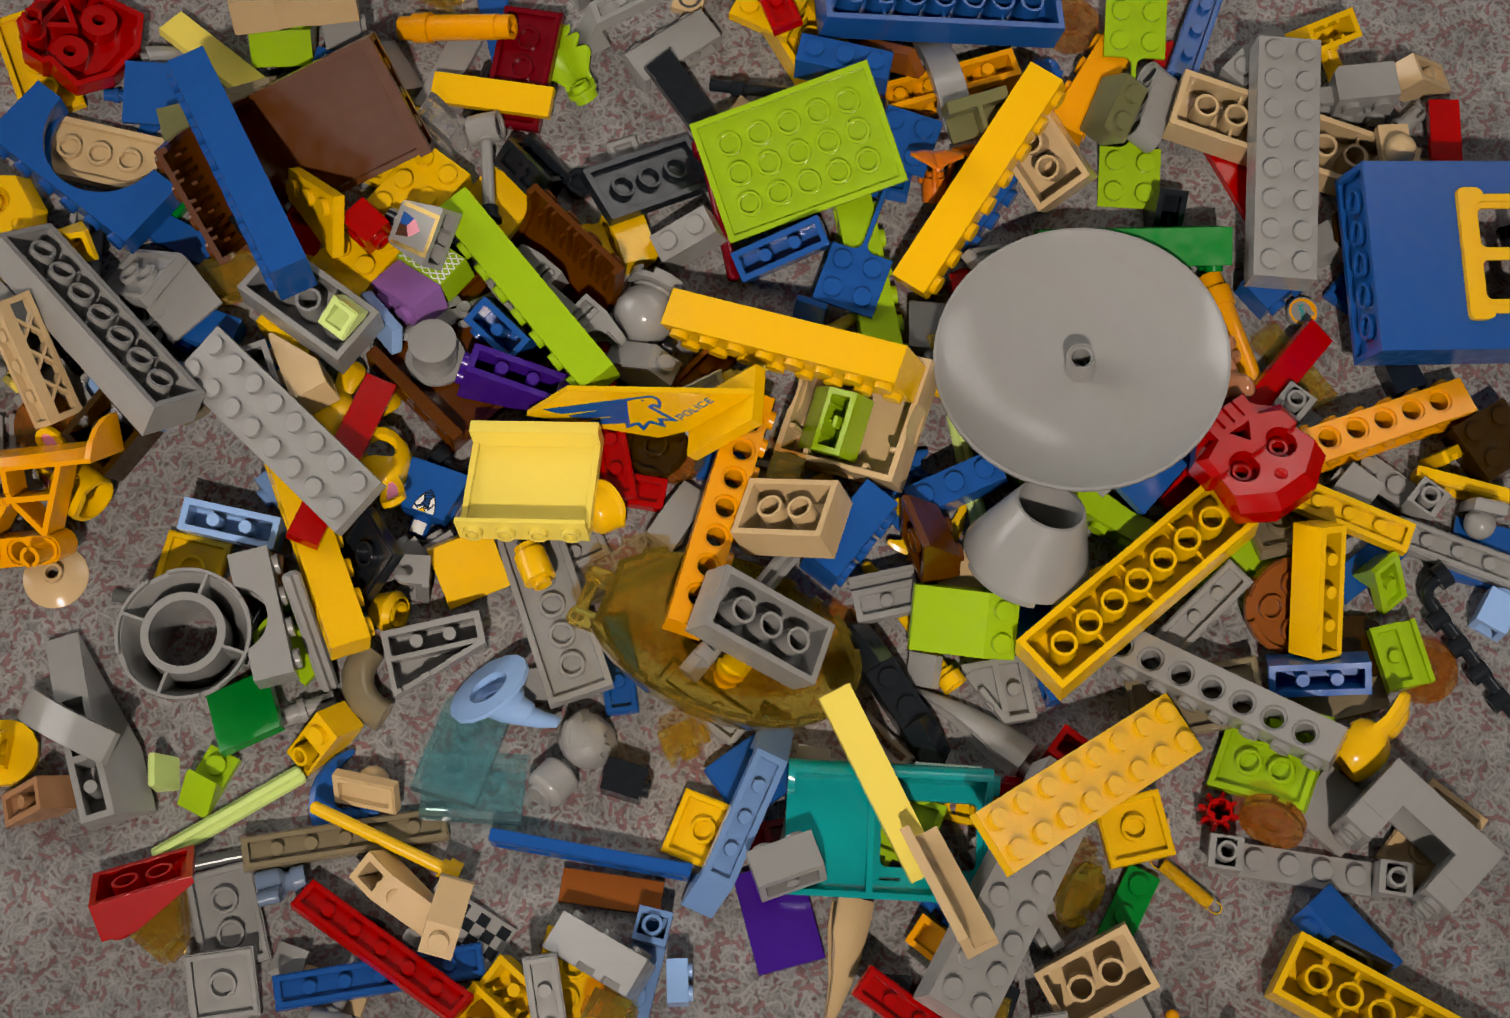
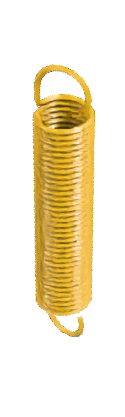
[1150,859,1222,915]

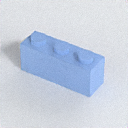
[177,497,287,554]

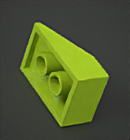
[907,583,1020,660]

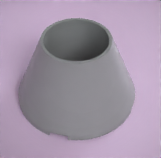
[962,482,1089,609]
[114,567,253,701]

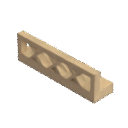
[0,290,82,429]
[900,825,999,960]

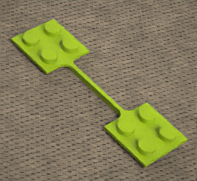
[1097,0,1167,209]

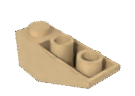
[267,332,340,415]
[349,849,434,936]

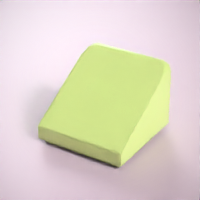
[318,294,368,341]
[148,752,180,792]

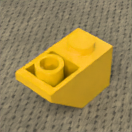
[287,701,364,777]

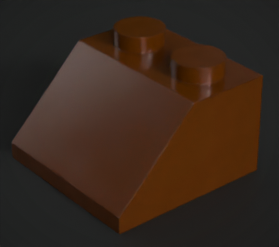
[900,494,964,584]

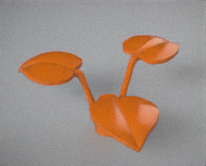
[910,143,977,204]

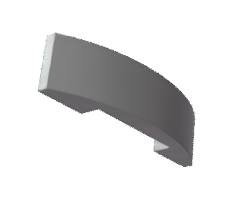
[913,42,969,132]
[17,687,121,766]

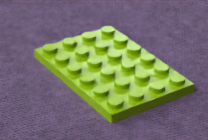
[689,59,909,244]

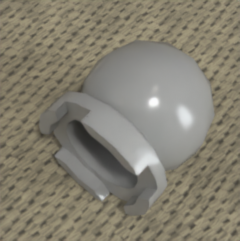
[614,264,690,344]

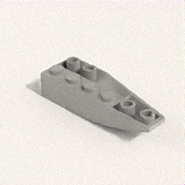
[45,632,157,831]

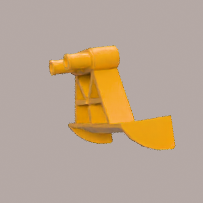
[0,413,124,568]

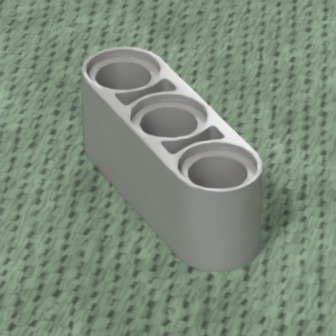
[1127,62,1178,153]

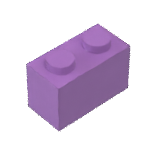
[371,260,448,326]

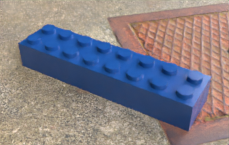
[814,0,1065,48]
[166,46,318,301]

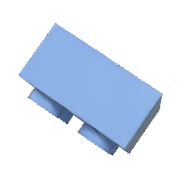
[666,958,693,1007]

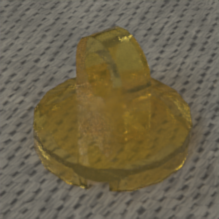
[1055,861,1106,928]

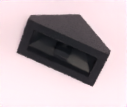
[1143,187,1189,227]

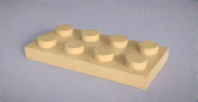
[51,116,164,191]

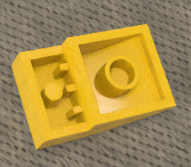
[459,954,531,1018]

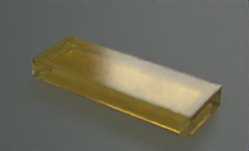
[1250,323,1338,412]

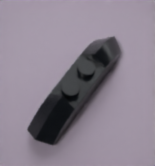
[840,623,951,764]

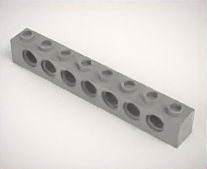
[1100,631,1348,773]

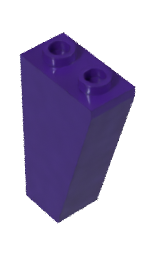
[454,343,570,412]

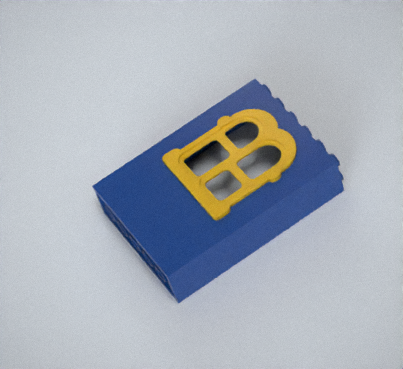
[1335,161,1510,366]

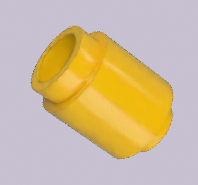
[514,540,556,591]

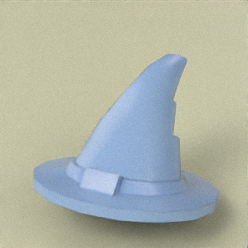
[450,654,561,728]

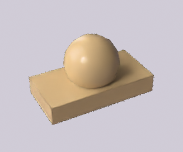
[1374,124,1417,161]
[332,766,401,815]

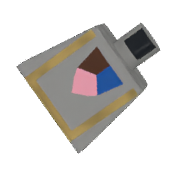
[384,200,462,271]

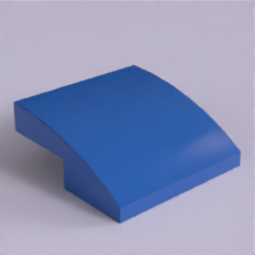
[704,733,788,808]

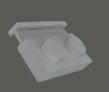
[848,564,917,624]

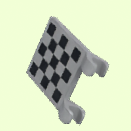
[402,883,517,984]

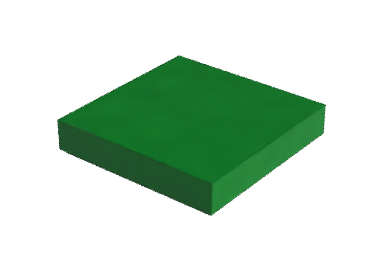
[206,675,285,757]

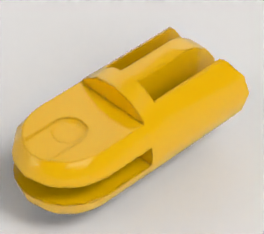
[713,652,752,689]

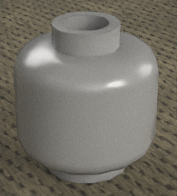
[528,757,578,808]

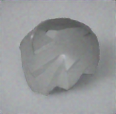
[558,708,618,769]

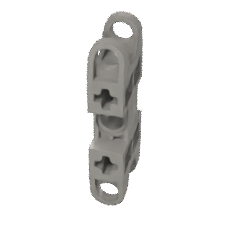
[485,244,627,347]

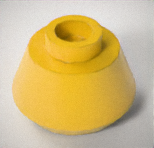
[367,591,410,631]

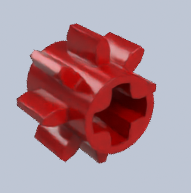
[1195,792,1239,834]

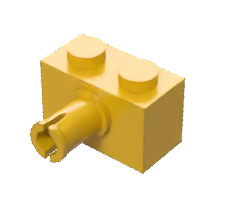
[1284,7,1363,82]

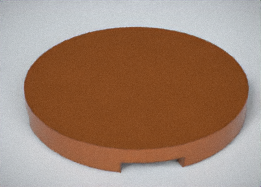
[1243,556,1292,654]

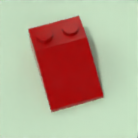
[88,844,196,942]

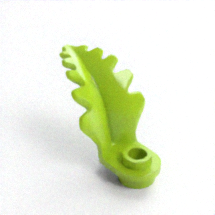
[552,24,598,107]

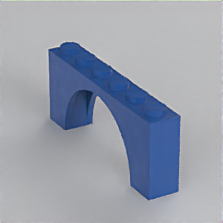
[0,80,181,254]

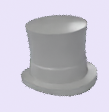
[405,319,465,387]

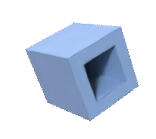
[1467,586,1510,642]

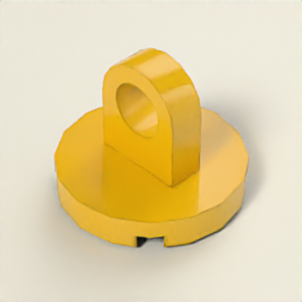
[0,719,41,787]

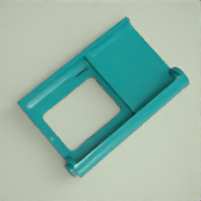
[785,758,1000,903]

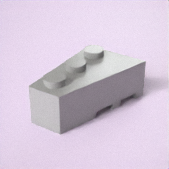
[380,610,488,700]
[542,910,656,1003]

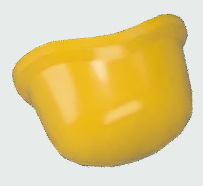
[592,479,626,535]

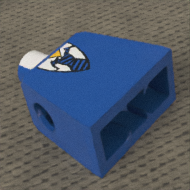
[401,457,467,540]

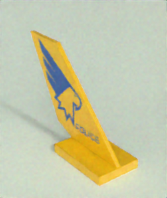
[526,364,766,461]

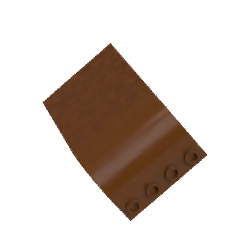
[154,31,436,266]
[366,183,625,452]

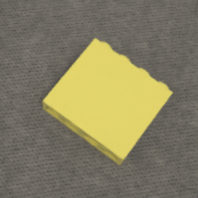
[453,420,604,543]

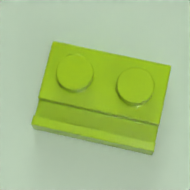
[1366,618,1436,694]

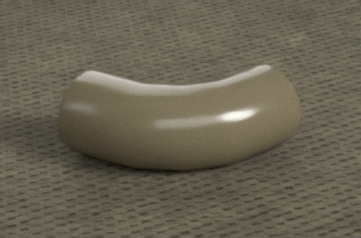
[341,648,394,732]

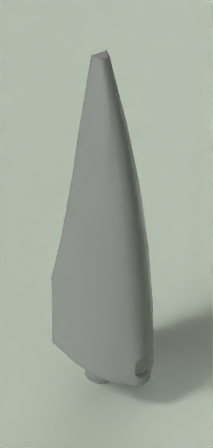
[914,687,1038,776]

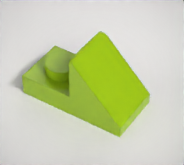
[1352,551,1408,615]
[177,744,242,819]

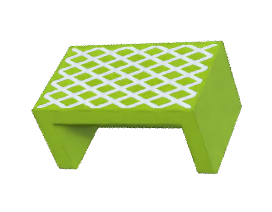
[396,248,475,302]

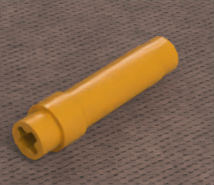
[396,12,518,44]
[1199,272,1261,382]

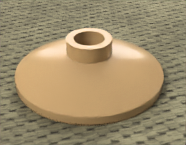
[23,551,89,609]

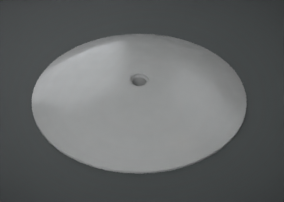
[933,228,1231,492]

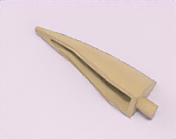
[824,897,875,1018]

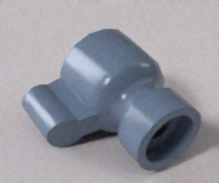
[254,864,308,907]

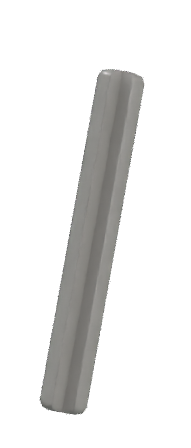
[282,570,339,692]

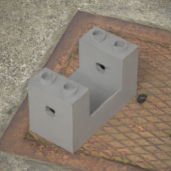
[1329,758,1505,923]

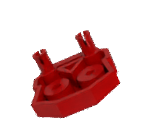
[16,0,145,96]
[1187,394,1326,524]

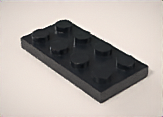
[579,134,708,227]

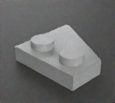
[960,655,1037,725]

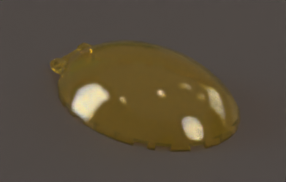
[566,546,862,731]

